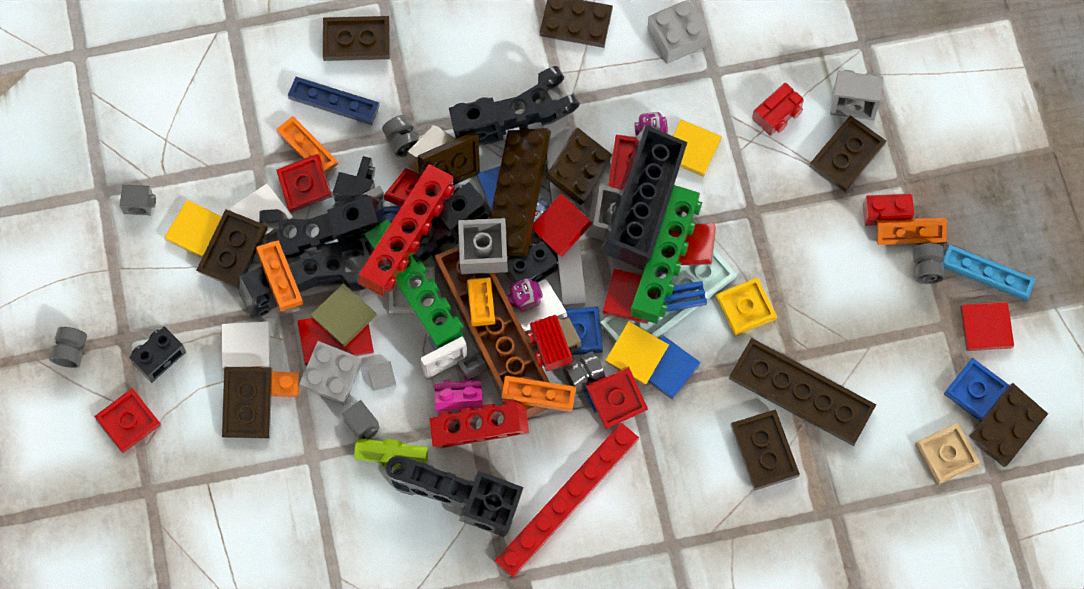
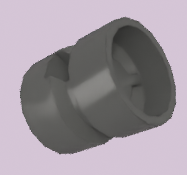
[382,115,420,157]
[913,243,945,284]
[49,327,87,368]
[562,351,606,393]

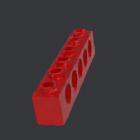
[359,164,455,297]

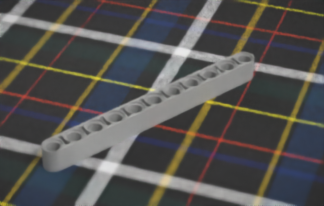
[540,83,586,305]

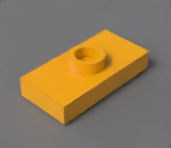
[467,278,495,326]

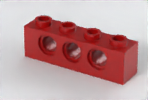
[429,400,529,448]

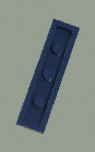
[288,76,380,125]

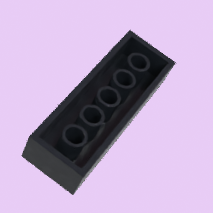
[600,125,688,269]

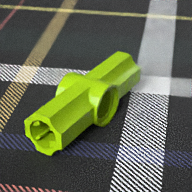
[354,439,428,468]

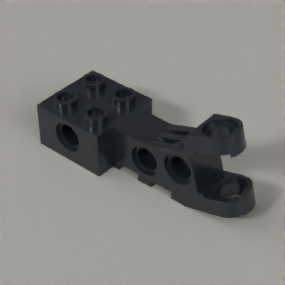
[449,66,580,146]
[365,182,491,271]
[259,194,387,258]
[239,240,366,318]
[385,456,524,537]

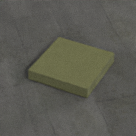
[311,283,377,347]

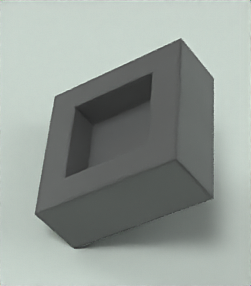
[457,352,488,380]

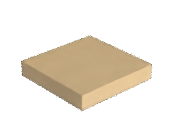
[915,423,981,485]

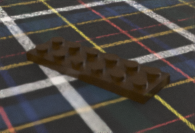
[490,128,551,257]
[729,338,877,446]

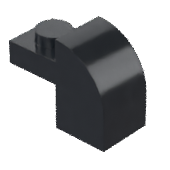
[333,156,376,203]

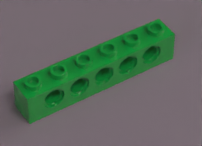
[631,185,703,324]
[365,219,464,349]

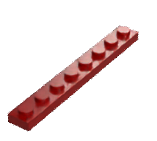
[495,422,639,578]

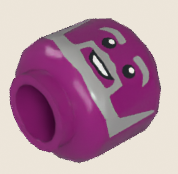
[634,112,668,136]
[507,278,543,312]

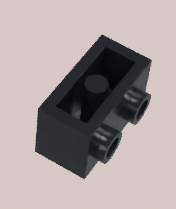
[506,240,558,284]
[129,326,186,383]

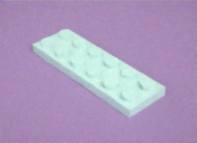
[600,250,737,343]

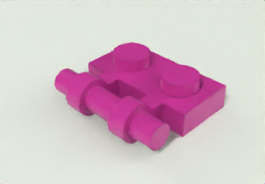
[434,379,483,412]

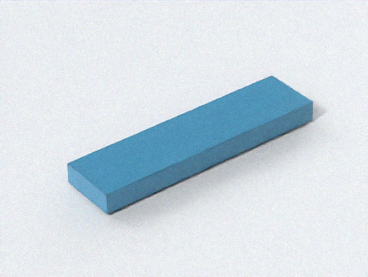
[942,244,1036,301]

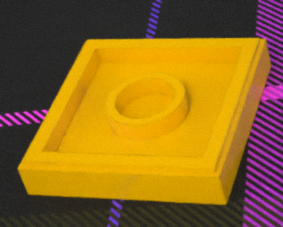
[673,119,722,177]
[164,200,222,258]
[715,277,777,336]
[605,321,669,385]

